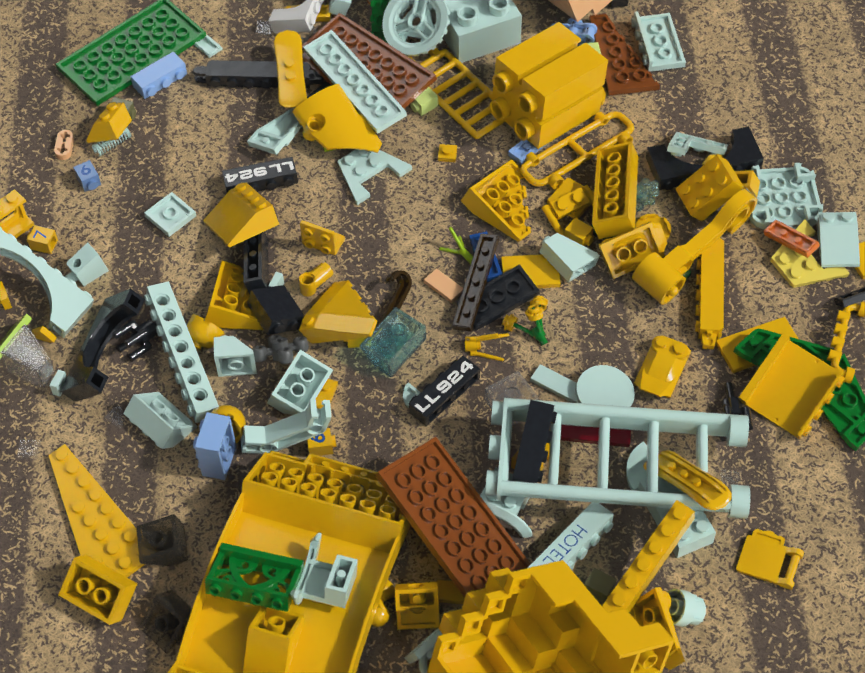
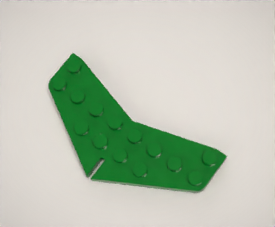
[733,329,865,452]

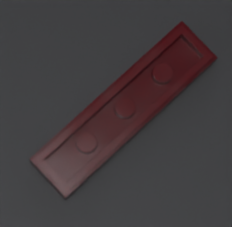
[560,425,631,447]

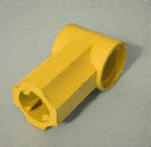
[299,262,333,297]

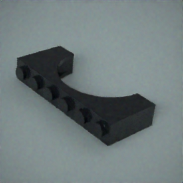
[646,126,764,190]
[60,288,145,402]

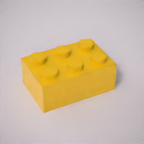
[675,154,744,221]
[58,554,138,625]

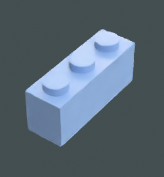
[131,52,187,99]

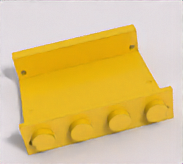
[739,333,846,439]

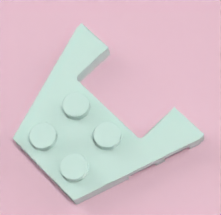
[338,149,412,205]

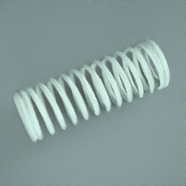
[92,128,131,157]

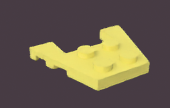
[770,219,850,288]

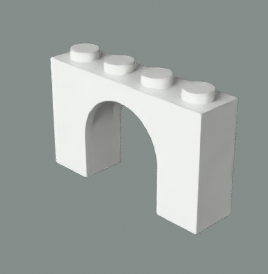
[268,0,324,33]

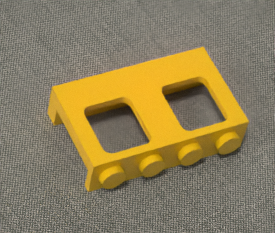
[0,189,34,238]

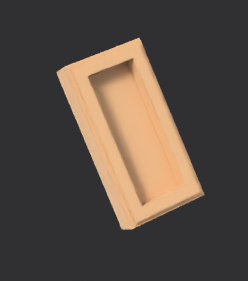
[424,268,464,303]

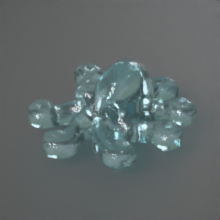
[636,177,660,212]

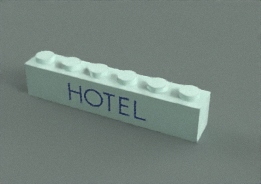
[528,502,614,570]

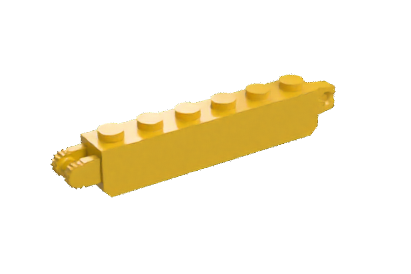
[695,238,724,350]

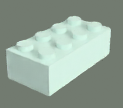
[638,476,716,558]

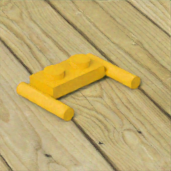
[541,185,594,236]

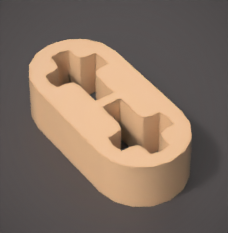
[54,130,74,160]

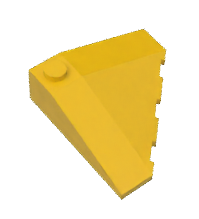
[461,159,531,242]
[205,260,263,330]
[299,280,377,344]

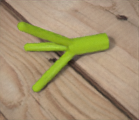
[439,227,473,264]

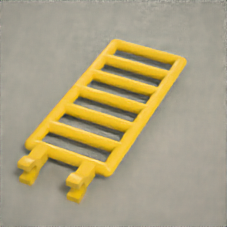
[408,48,505,139]

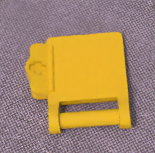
[736,529,804,590]

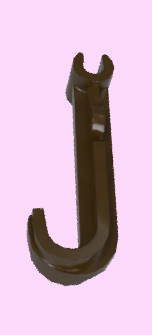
[372,270,412,341]

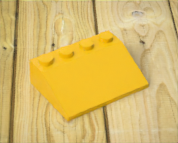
[203,183,279,248]

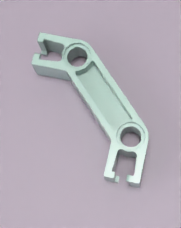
[241,399,332,454]

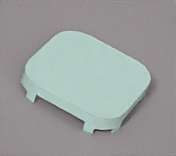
[749,163,823,230]

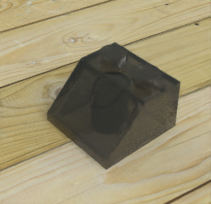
[136,514,188,566]
[139,590,192,654]

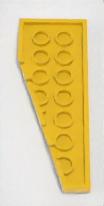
[48,444,158,577]

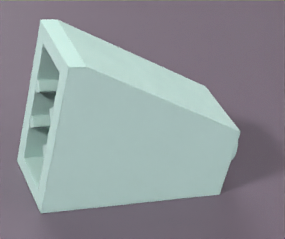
[539,233,600,283]

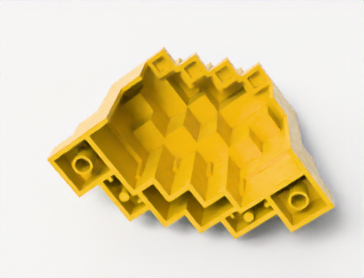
[427,560,674,673]

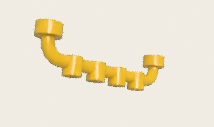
[827,301,865,384]

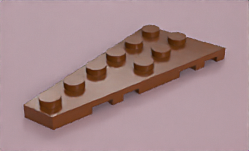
[589,14,660,96]

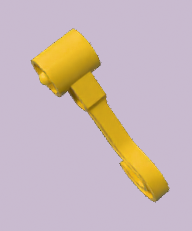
[632,189,757,305]

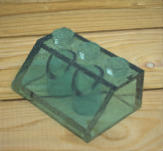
[360,307,426,377]

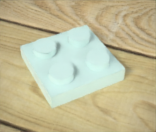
[144,192,196,237]

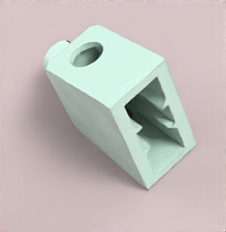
[64,243,109,286]

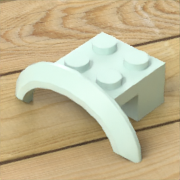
[480,467,532,538]
[290,533,358,609]

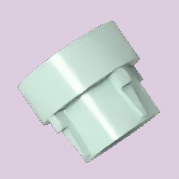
[668,588,706,627]

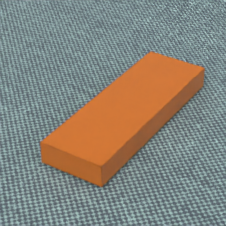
[764,219,820,258]

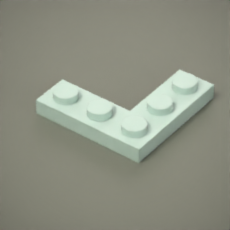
[667,132,728,157]

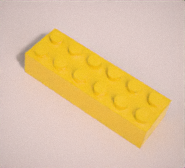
[592,141,638,239]

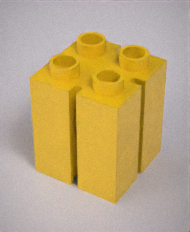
[490,22,608,149]

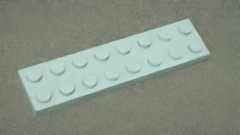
[303,30,407,134]

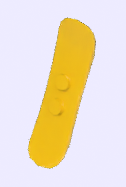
[274,30,307,108]
[643,450,732,511]

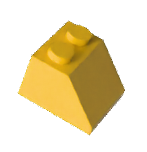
[86,102,132,143]

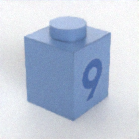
[73,160,101,192]

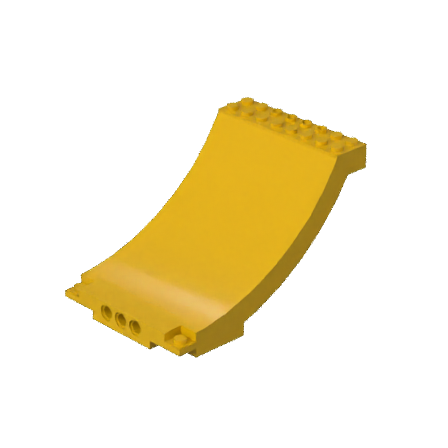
[168,451,411,673]

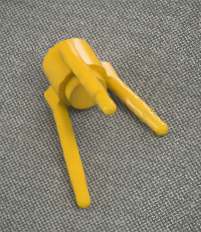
[465,333,509,361]

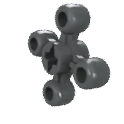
[252,335,309,364]

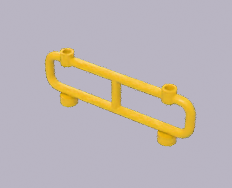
[520,111,634,190]

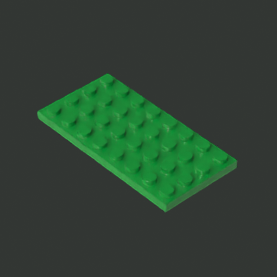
[56,0,206,106]

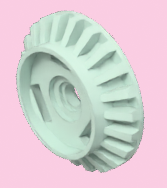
[382,0,450,57]

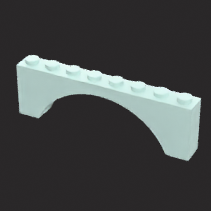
[0,226,94,338]

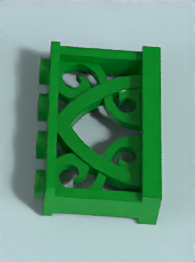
[205,543,304,612]

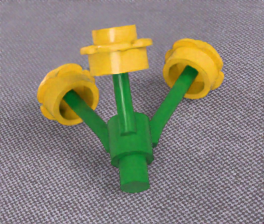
[502,296,548,346]

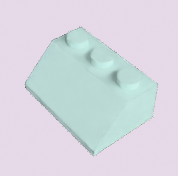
[267,350,333,415]
[123,392,197,449]

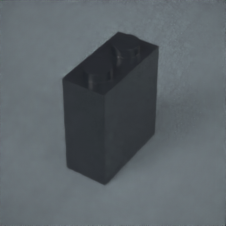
[247,285,304,335]

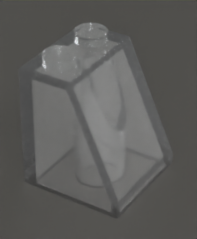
[0,324,56,392]

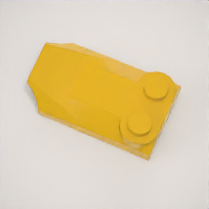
[598,222,668,279]
[634,336,691,398]
[630,587,685,670]

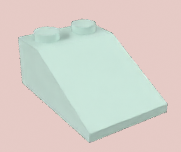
[817,212,860,267]

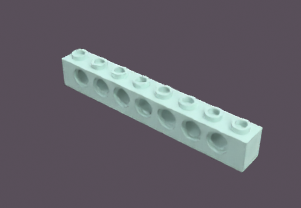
[144,281,219,423]

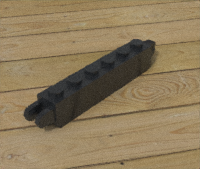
[193,60,324,89]

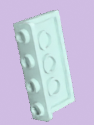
[631,11,686,72]

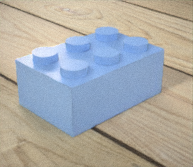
[193,412,237,480]

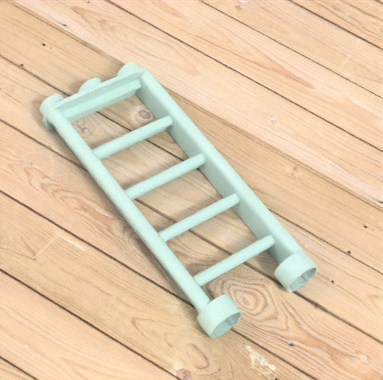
[485,398,750,519]

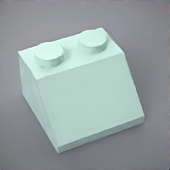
[214,335,257,377]

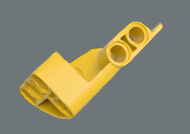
[292,84,382,153]

